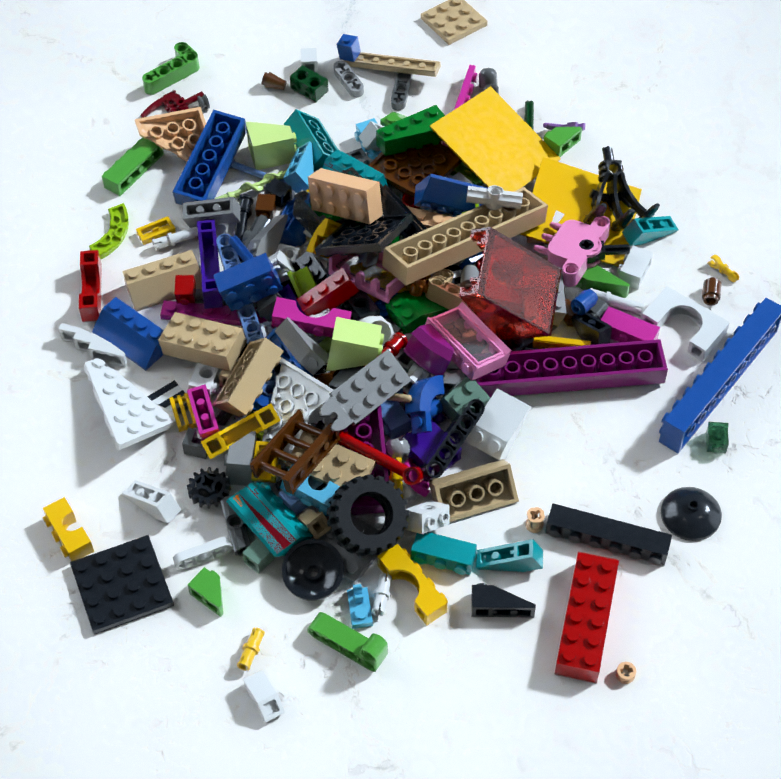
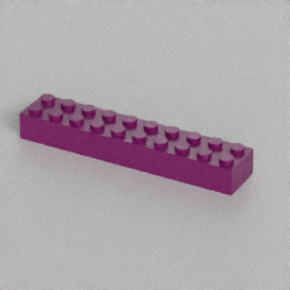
[472,339,668,398]

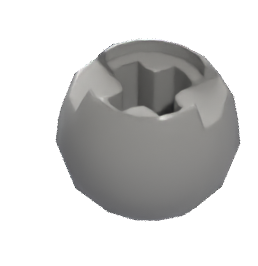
[385,438,410,459]

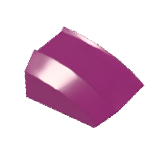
[403,323,454,376]

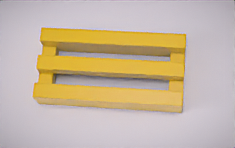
[136,216,176,245]
[169,393,197,432]

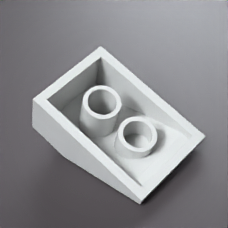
[465,389,531,460]

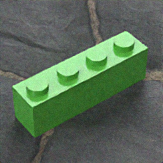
[102,137,164,196]

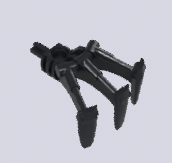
[583,146,660,231]

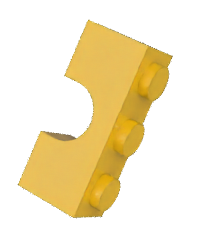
[42,497,94,562]

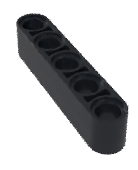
[421,399,485,482]

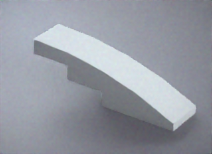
[58,323,127,367]

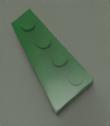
[376,105,445,156]

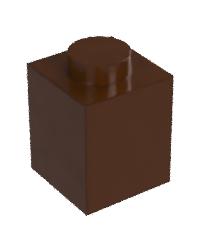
[255,194,277,220]

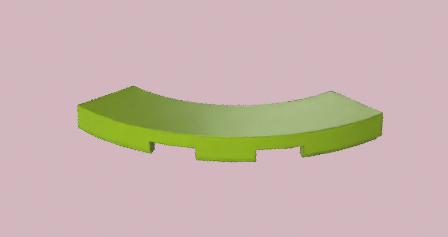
[89,203,129,259]

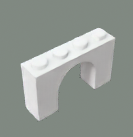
[641,286,730,362]

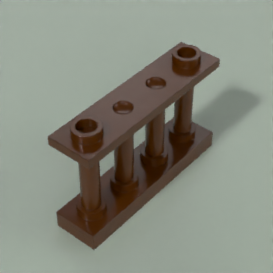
[250,409,340,495]

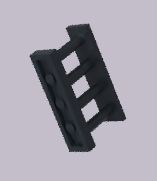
[378,181,427,238]

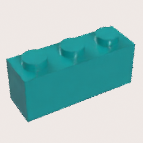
[411,532,477,575]

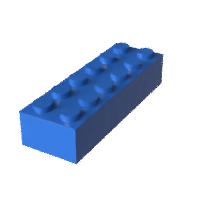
[172,109,247,206]

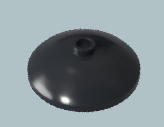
[661,487,722,541]
[281,539,344,601]

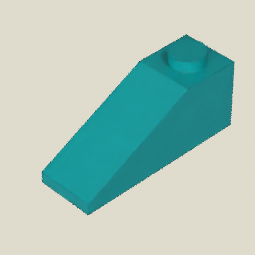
[622,216,679,246]
[476,539,543,572]

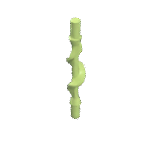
[215,170,287,199]

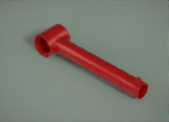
[338,431,424,485]

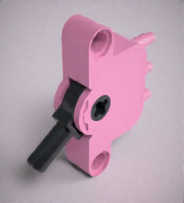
[533,216,630,287]

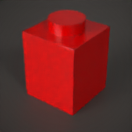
[174,275,196,305]

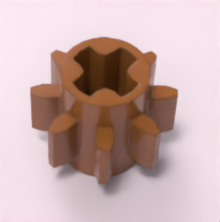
[406,277,429,297]

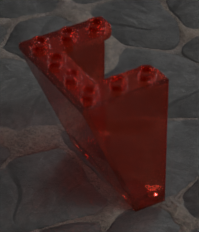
[459,227,562,340]

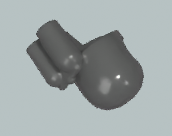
[479,68,499,94]

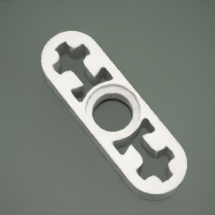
[173,537,232,570]

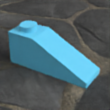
[283,141,314,193]

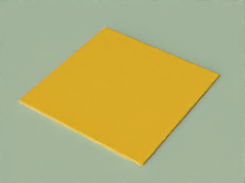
[429,86,561,192]
[520,157,642,267]

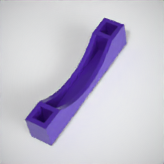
[197,220,223,309]

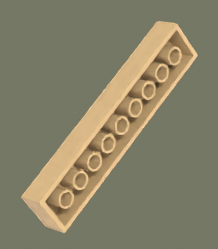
[382,187,548,285]

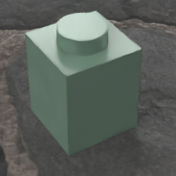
[242,538,276,574]

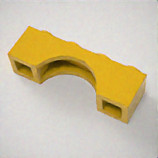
[201,403,281,459]
[377,543,448,625]

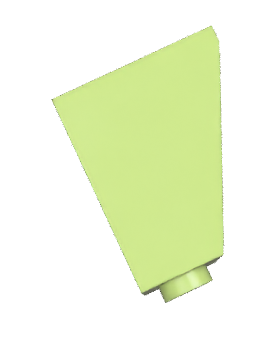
[245,122,297,170]
[326,317,384,371]

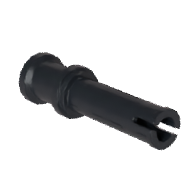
[235,194,254,242]

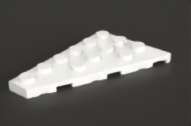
[84,358,176,451]
[256,358,333,490]

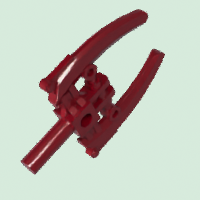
[140,90,204,118]

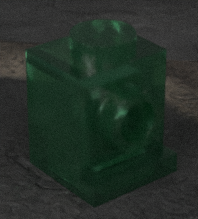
[706,422,729,454]

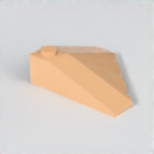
[135,107,206,162]

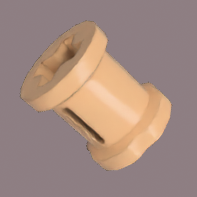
[526,507,545,533]

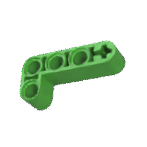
[142,42,200,95]
[307,612,388,672]

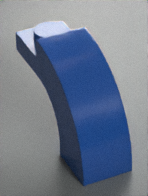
[405,375,445,434]

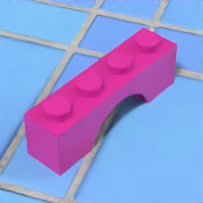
[272,297,352,338]

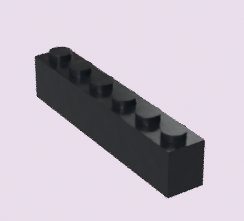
[545,503,672,566]

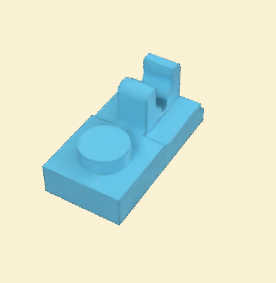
[347,584,373,629]

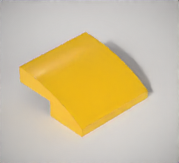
[306,218,342,259]

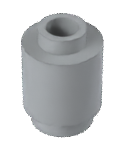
[460,265,479,293]

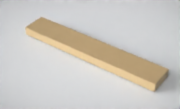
[343,52,441,77]

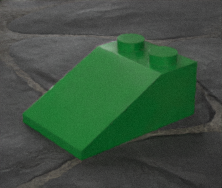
[385,291,449,334]

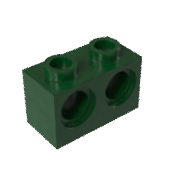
[290,65,329,102]

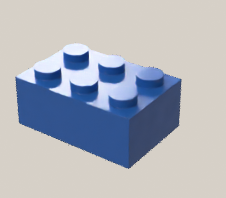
[214,253,283,311]

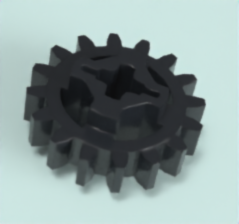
[187,467,231,509]

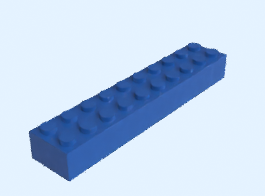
[659,297,781,454]

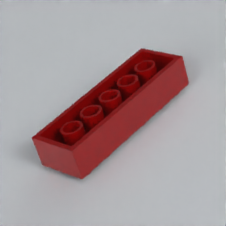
[554,552,619,683]

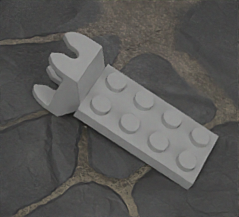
[308,349,412,432]

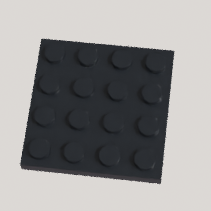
[315,214,413,257]
[70,535,174,635]

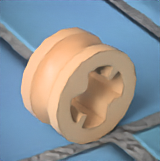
[616,662,636,684]

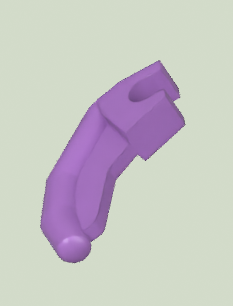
[543,122,586,131]

